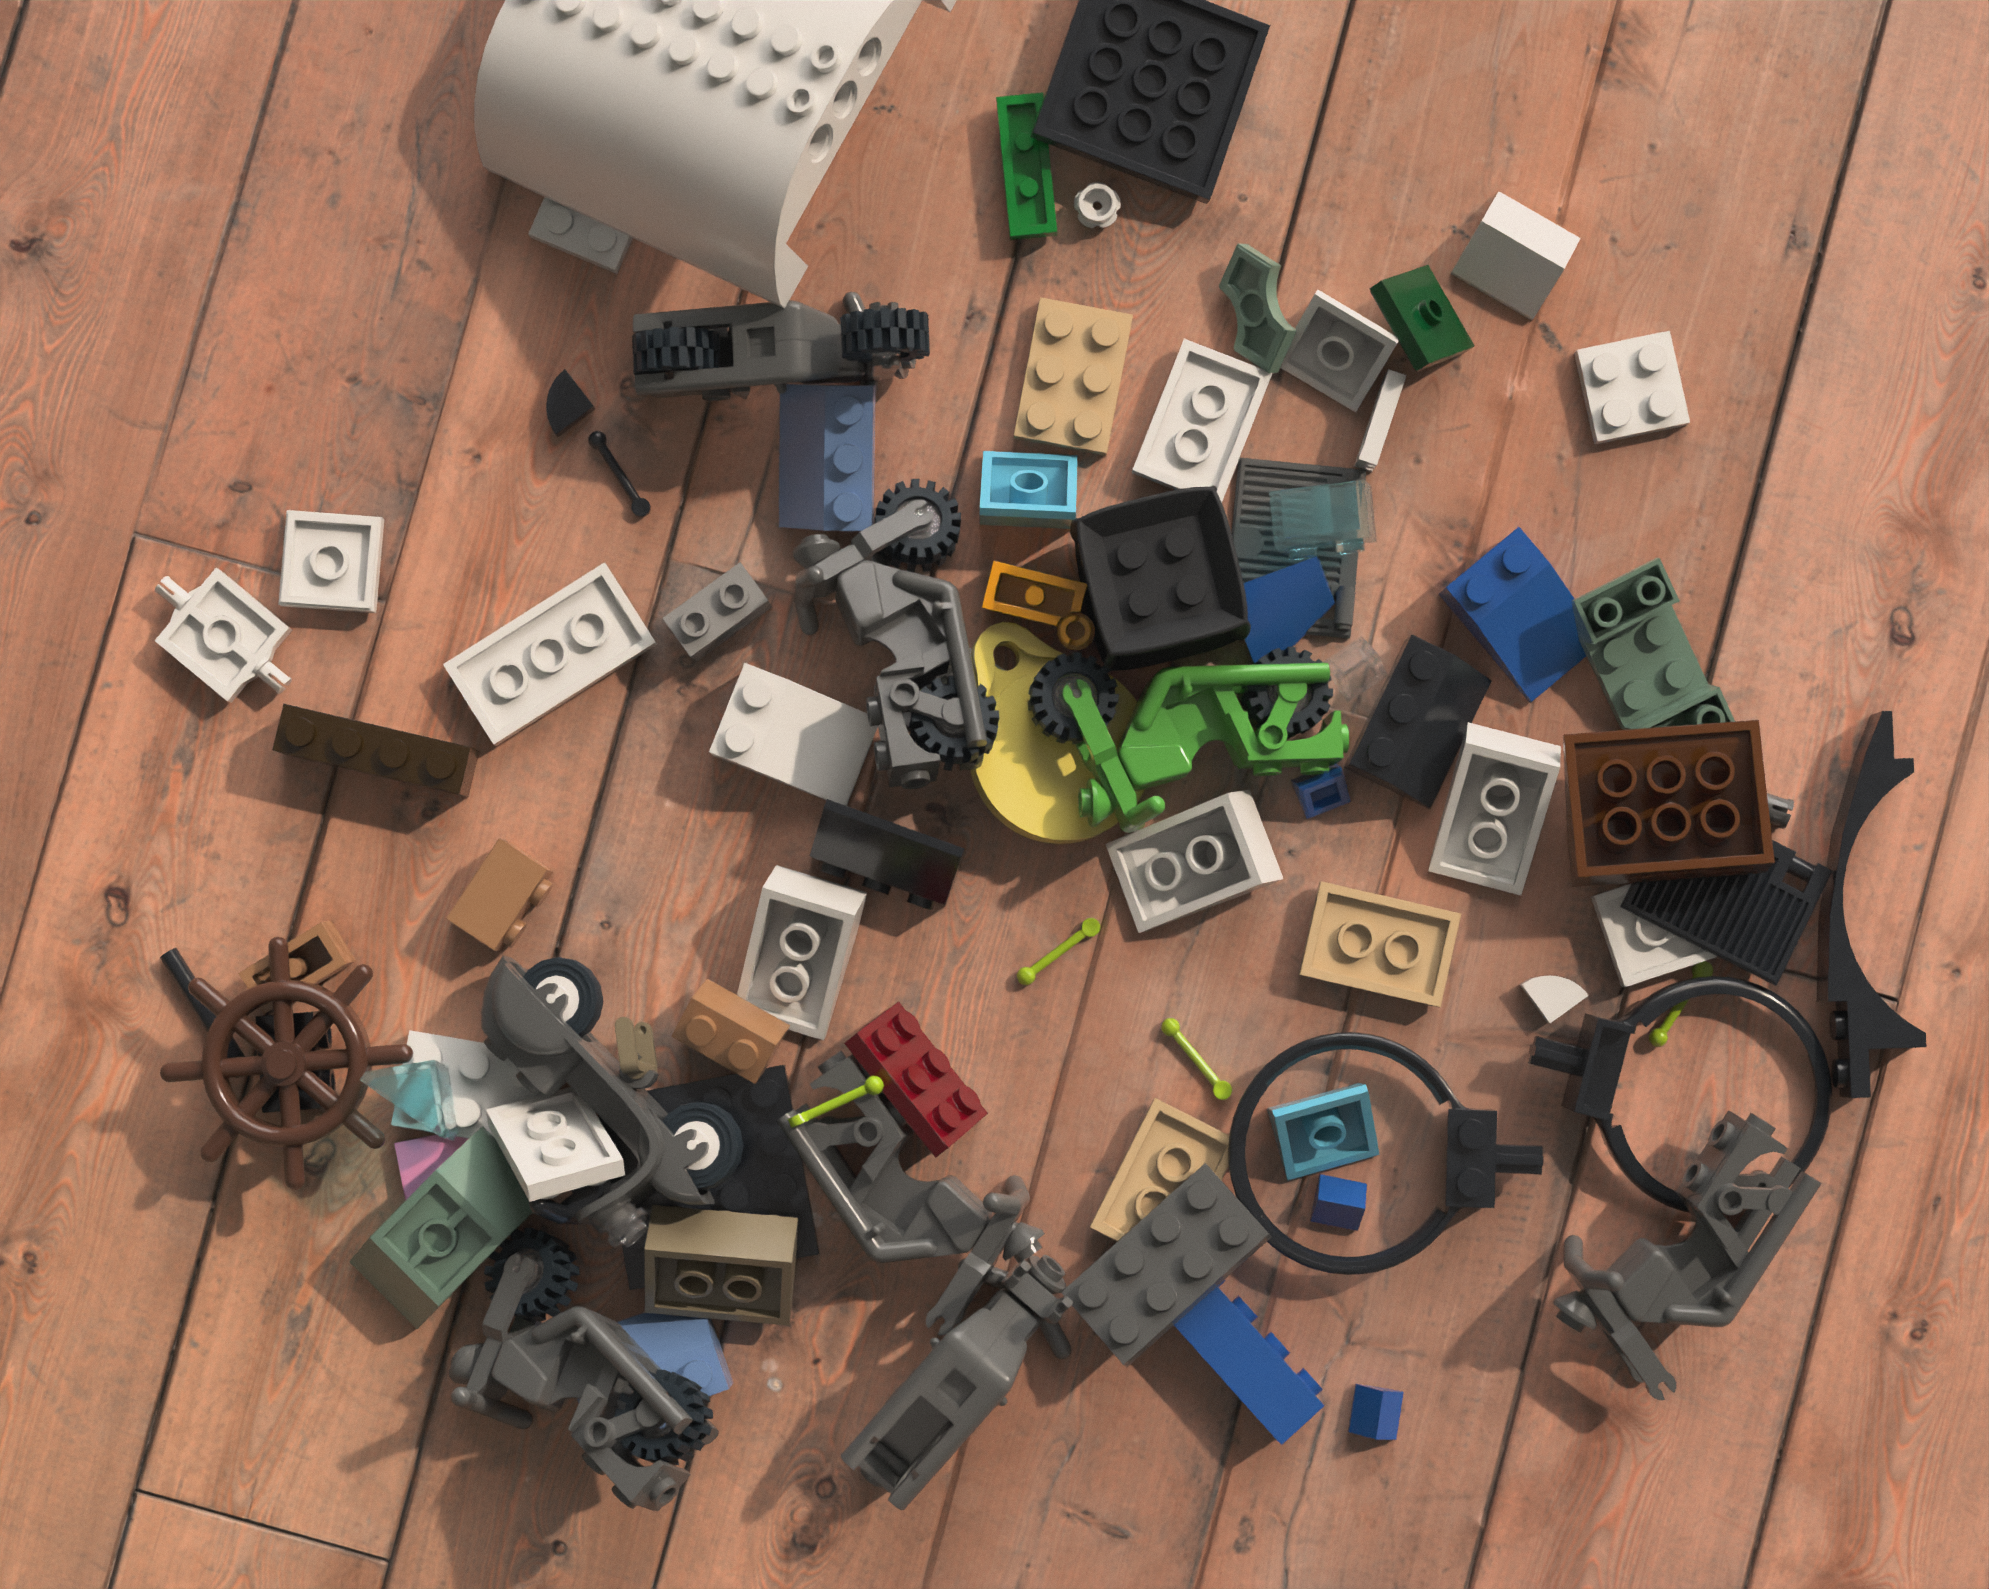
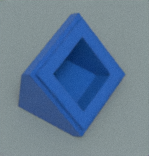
[1291,764,1351,819]
[1310,1174,1367,1231]
[1348,1383,1404,1440]

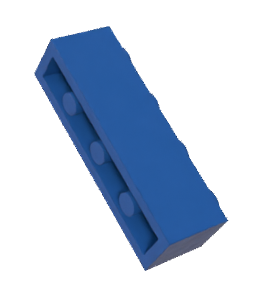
[1174,1280,1324,1445]

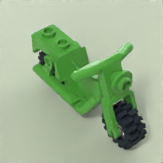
[1028,647,1349,833]

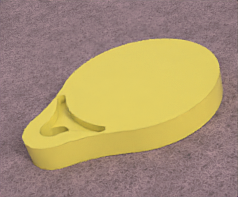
[970,622,1145,844]

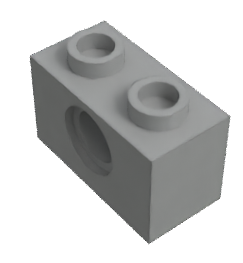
[663,562,772,663]

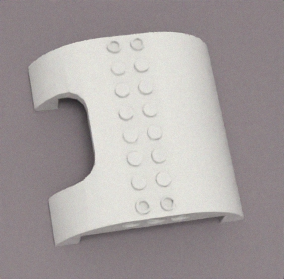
[474,0,957,309]

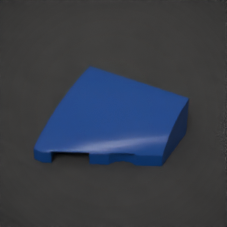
[1243,556,1335,664]

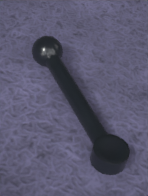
[588,431,651,517]

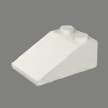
[709,663,878,806]
[1428,722,1561,895]
[1106,790,1283,933]
[737,865,867,1040]

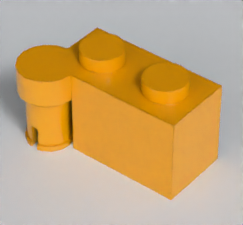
[982,561,1095,651]

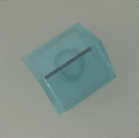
[360,1060,459,1141]

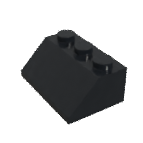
[1344,634,1492,809]
[810,799,965,911]

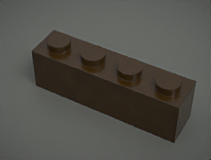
[272,704,479,797]

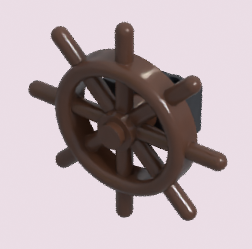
[160,937,413,1190]

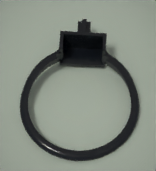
[1528,976,1832,1215]
[1228,1032,1544,1275]

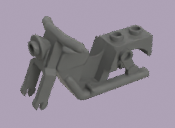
[776,1051,1045,1335]
[1553,1110,1822,1400]
[841,1255,1073,1510]

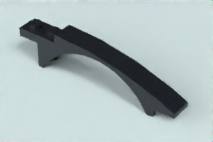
[1816,711,1927,1098]

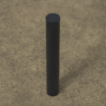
[160,948,246,1078]

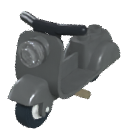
[481,955,743,1247]

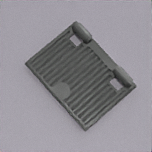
[1232,457,1366,639]

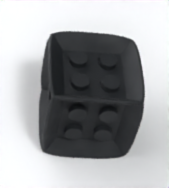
[1070,485,1251,672]

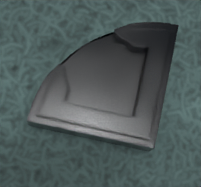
[546,369,595,437]

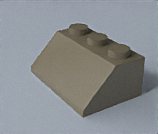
[645,1205,798,1326]

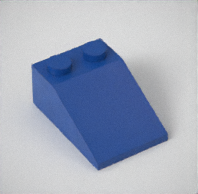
[1439,527,1586,703]

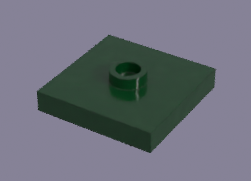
[1369,265,1475,371]

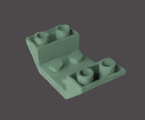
[1571,557,1735,730]
[349,1126,533,1329]

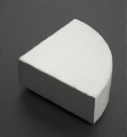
[1519,976,1589,1024]

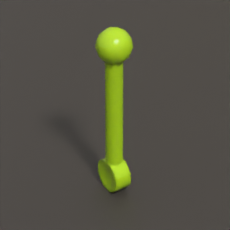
[1017,918,1100,985]
[1649,961,1713,1047]
[1161,1018,1232,1100]
[787,1076,884,1128]

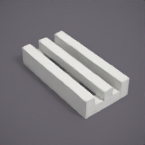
[1354,369,1407,473]

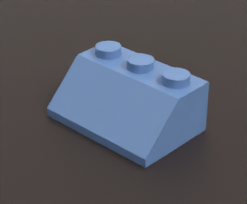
[779,384,876,531]
[577,1312,733,1403]

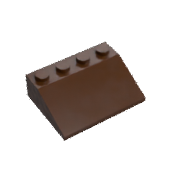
[1563,720,1775,887]

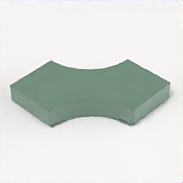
[1219,243,1297,373]

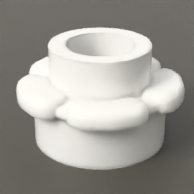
[1074,182,1121,228]

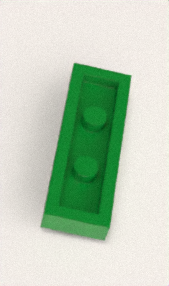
[996,92,1057,241]

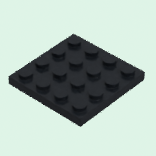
[1030,0,1270,204]
[598,1064,820,1290]

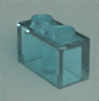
[1269,480,1377,560]

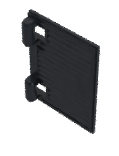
[1620,840,1832,986]

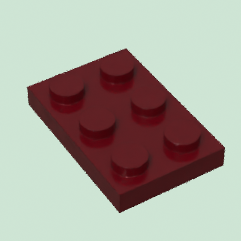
[844,1001,988,1158]

